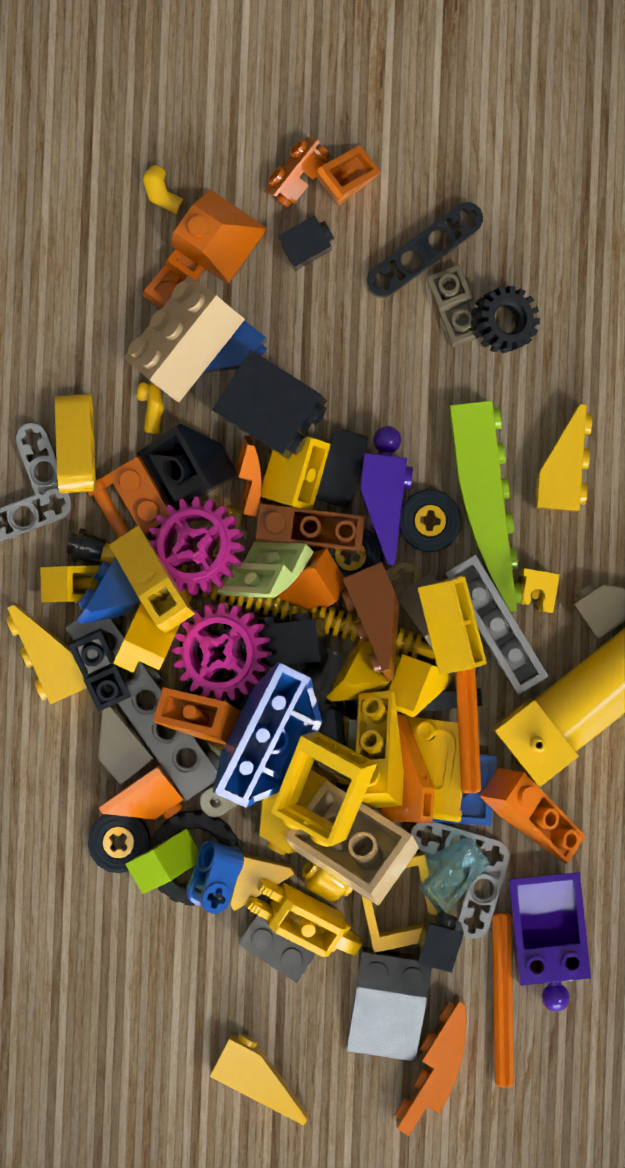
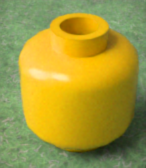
[302,860,353,902]

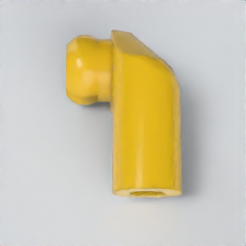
[142,165,184,215]
[136,382,164,434]

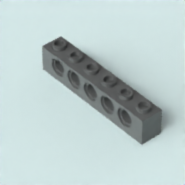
[65,617,220,801]

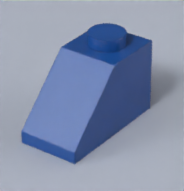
[203,320,267,373]

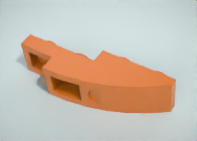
[394,996,466,1136]

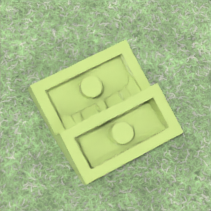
[217,542,313,598]

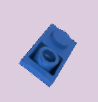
[77,557,140,624]

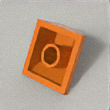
[170,190,268,285]
[99,764,185,820]

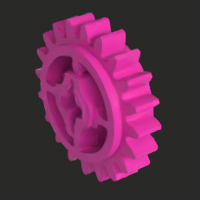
[149,497,245,596]
[172,603,272,701]

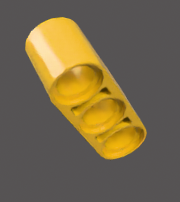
[55,394,96,493]

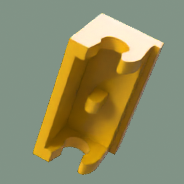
[518,568,560,613]

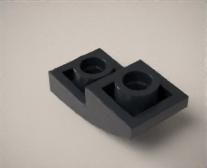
[315,427,369,509]
[68,628,131,712]

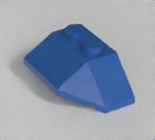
[213,662,322,807]

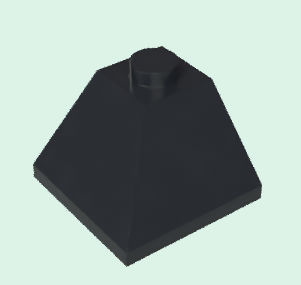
[137,424,237,510]

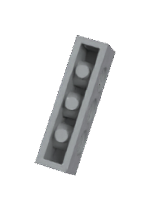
[444,555,549,695]

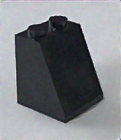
[212,350,327,460]

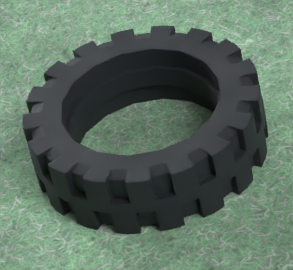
[149,810,240,906]

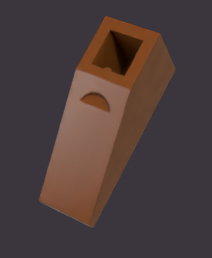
[255,503,365,552]
[341,562,400,682]

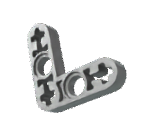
[0,423,73,543]
[411,821,510,939]

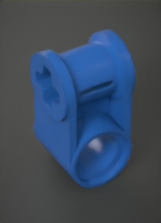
[186,841,244,914]

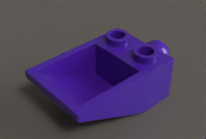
[360,426,413,565]
[509,872,591,1012]

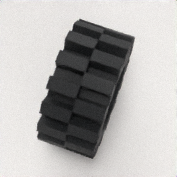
[471,286,540,353]

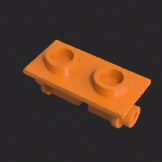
[264,137,330,208]

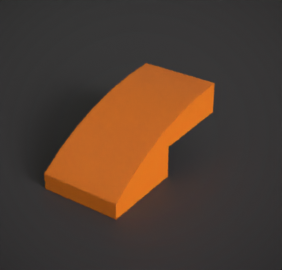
[142,249,206,309]
[235,435,261,517]

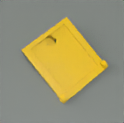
[375,716,463,822]

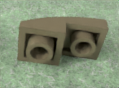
[427,264,482,348]

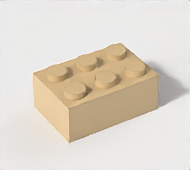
[123,275,245,403]
[285,780,419,906]

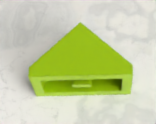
[125,828,199,894]

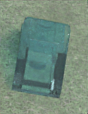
[419,837,490,913]

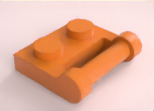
[87,456,169,541]

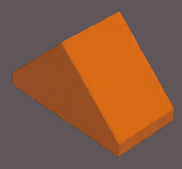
[317,145,381,206]

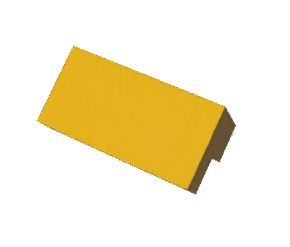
[418,576,487,675]
[113,589,192,672]

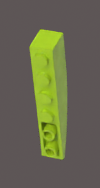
[449,401,522,612]

